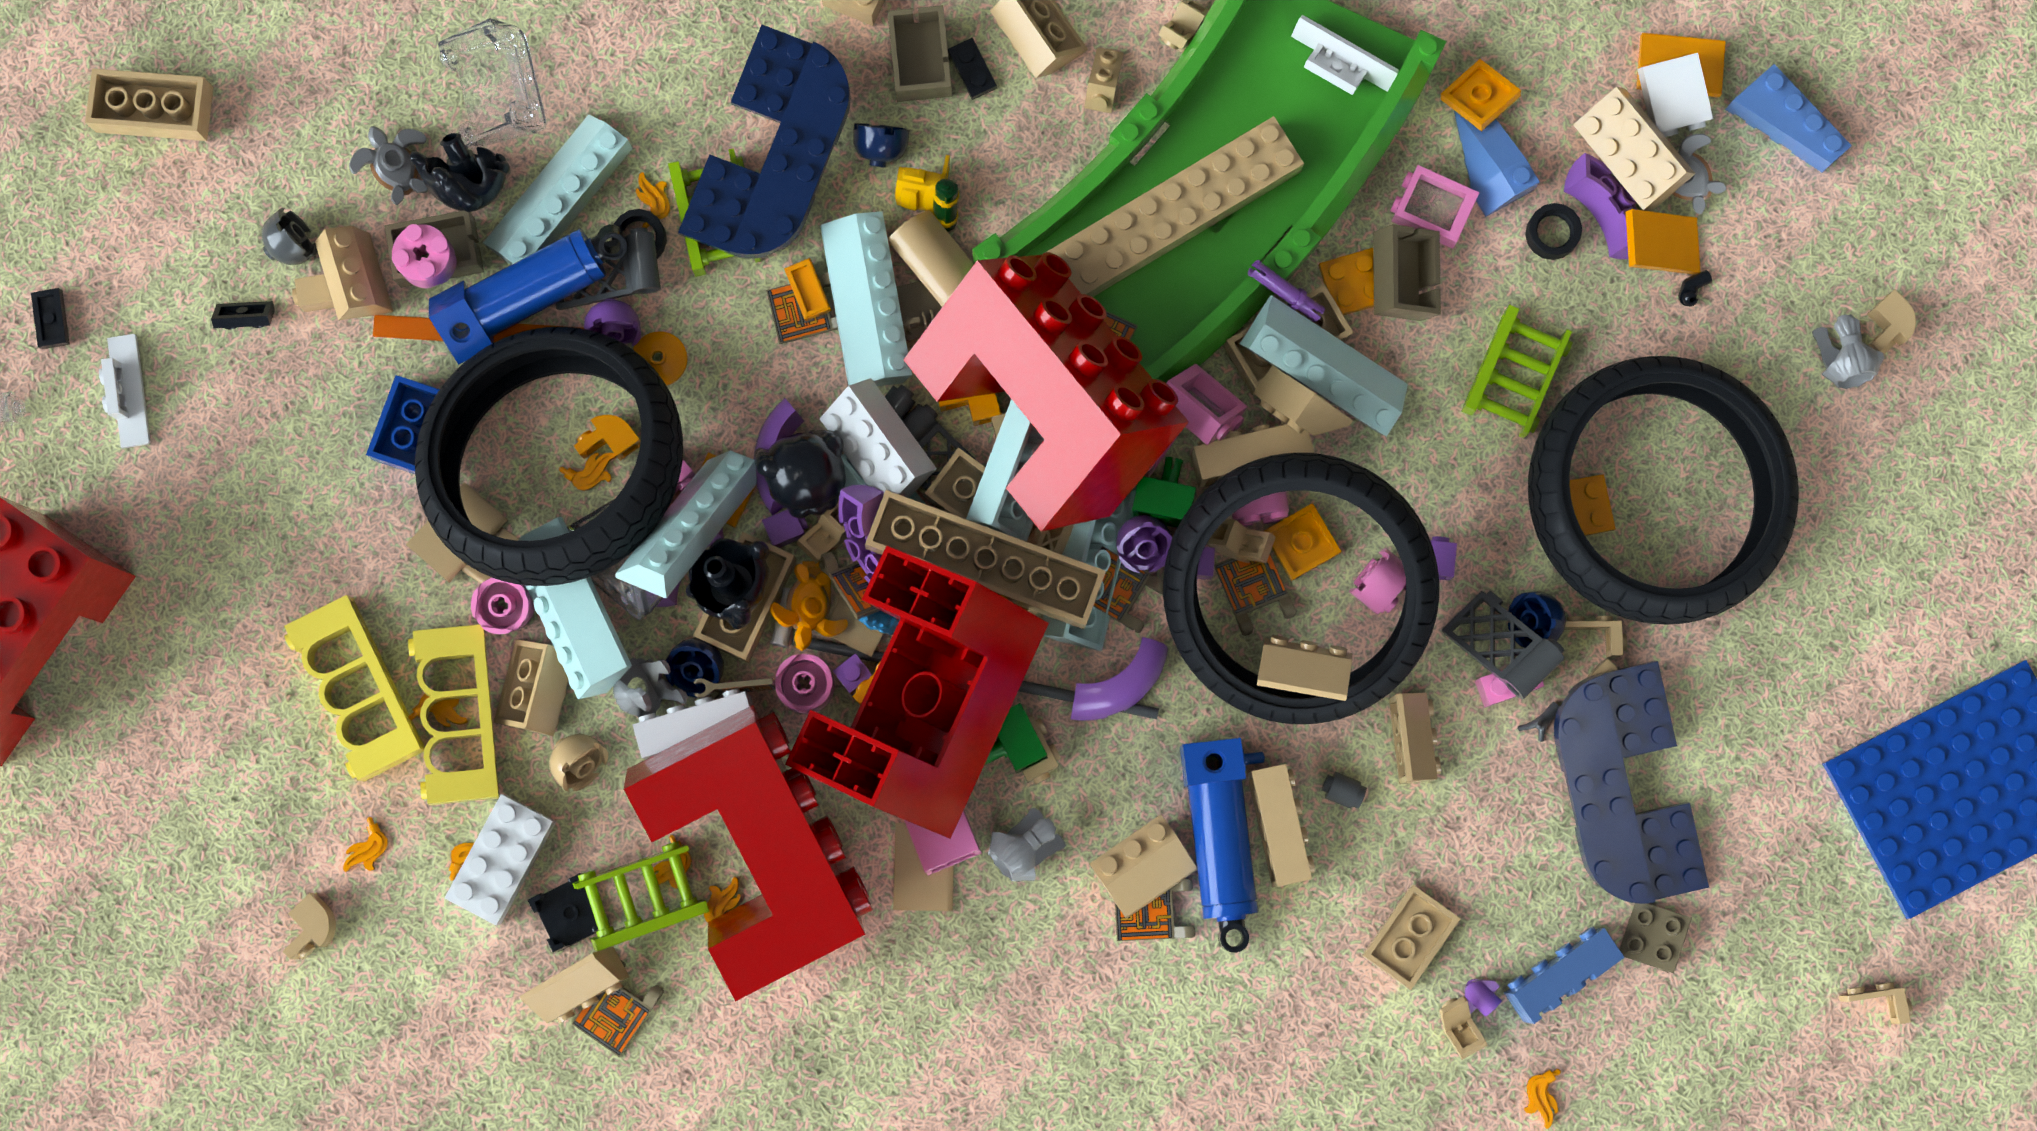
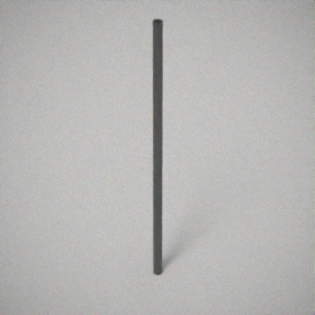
[792,634,1159,719]

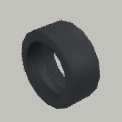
[1525,203,1582,260]
[612,209,667,259]

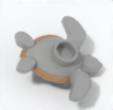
[349,126,428,205]
[1673,134,1726,214]

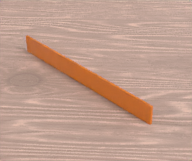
[372,315,584,342]

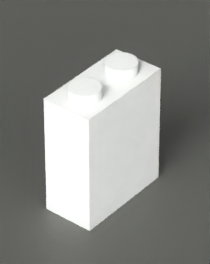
[1637,53,1713,137]

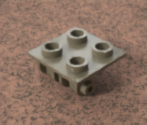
[896,281,942,341]
[1619,903,1692,973]

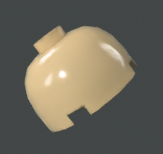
[549,733,608,792]

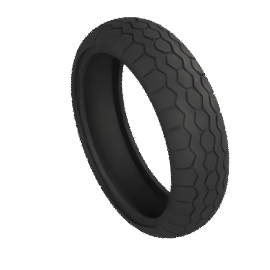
[415,327,683,586]
[1528,356,1799,625]
[1163,453,1439,724]

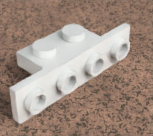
[1291,15,1399,95]
[99,334,150,449]

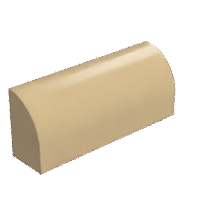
[888,210,974,307]

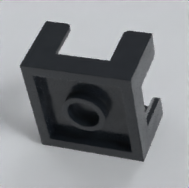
[528,873,611,953]

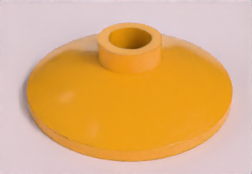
[633,331,687,386]

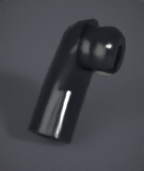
[1678,270,1712,307]

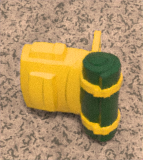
[895,155,959,232]

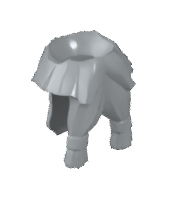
[1812,314,1884,389]
[613,658,688,718]
[988,808,1066,882]

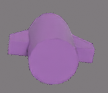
[1465,979,1502,1017]

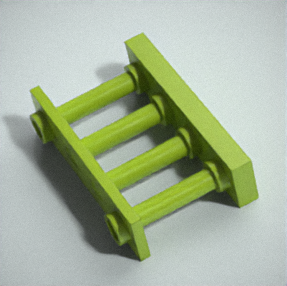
[668,148,761,277]
[1461,304,1573,439]
[573,841,709,951]

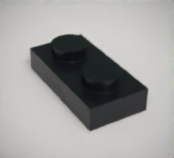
[948,37,997,100]
[31,288,70,349]
[211,301,275,330]

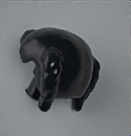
[410,133,510,212]
[754,430,846,519]
[686,538,770,629]

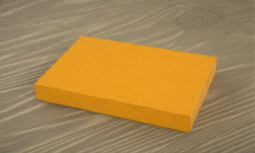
[1636,33,1726,97]
[1626,209,1701,274]

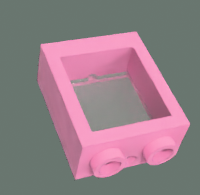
[1390,165,1480,249]
[1166,364,1248,445]

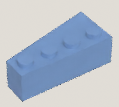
[1725,64,1852,173]
[1504,926,1625,1024]

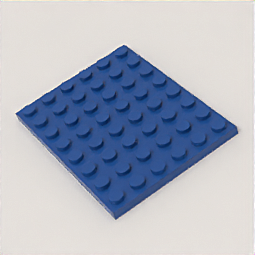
[1822,660,2037,919]

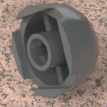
[262,208,318,266]

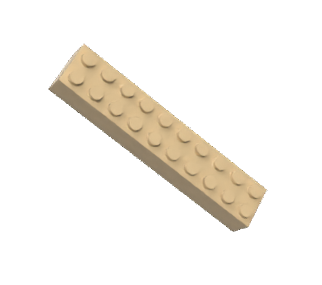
[1042,116,1304,297]

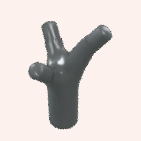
[1518,702,1560,742]

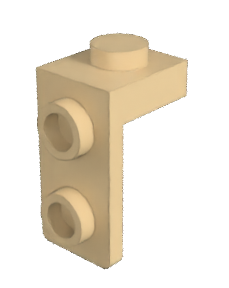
[1084,48,1124,114]
[1565,616,1627,658]
[1022,715,1061,785]
[1839,982,1913,1024]
[1439,996,1487,1060]

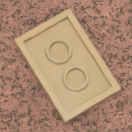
[1362,884,1461,990]

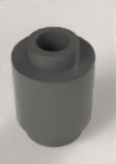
[885,384,916,420]
[1321,771,1367,809]

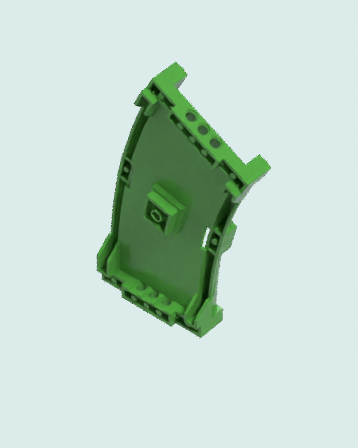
[972,0,1447,383]

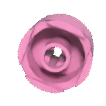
[392,224,457,289]
[1232,491,1290,527]
[1349,548,1406,614]
[471,578,535,634]
[775,654,835,714]

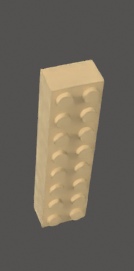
[865,490,1106,629]

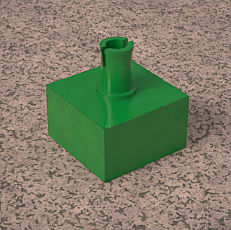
[1132,457,1197,528]
[984,703,1047,774]

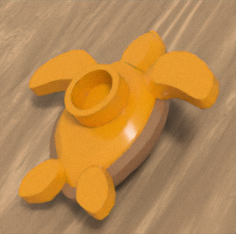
[770,564,848,651]

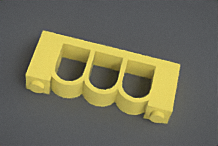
[284,595,425,782]
[408,624,499,806]

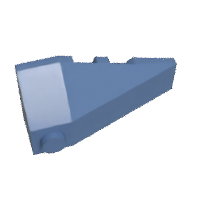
[1454,111,1540,217]

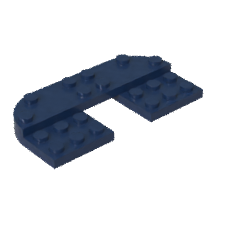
[678,25,851,259]
[1554,661,1709,904]

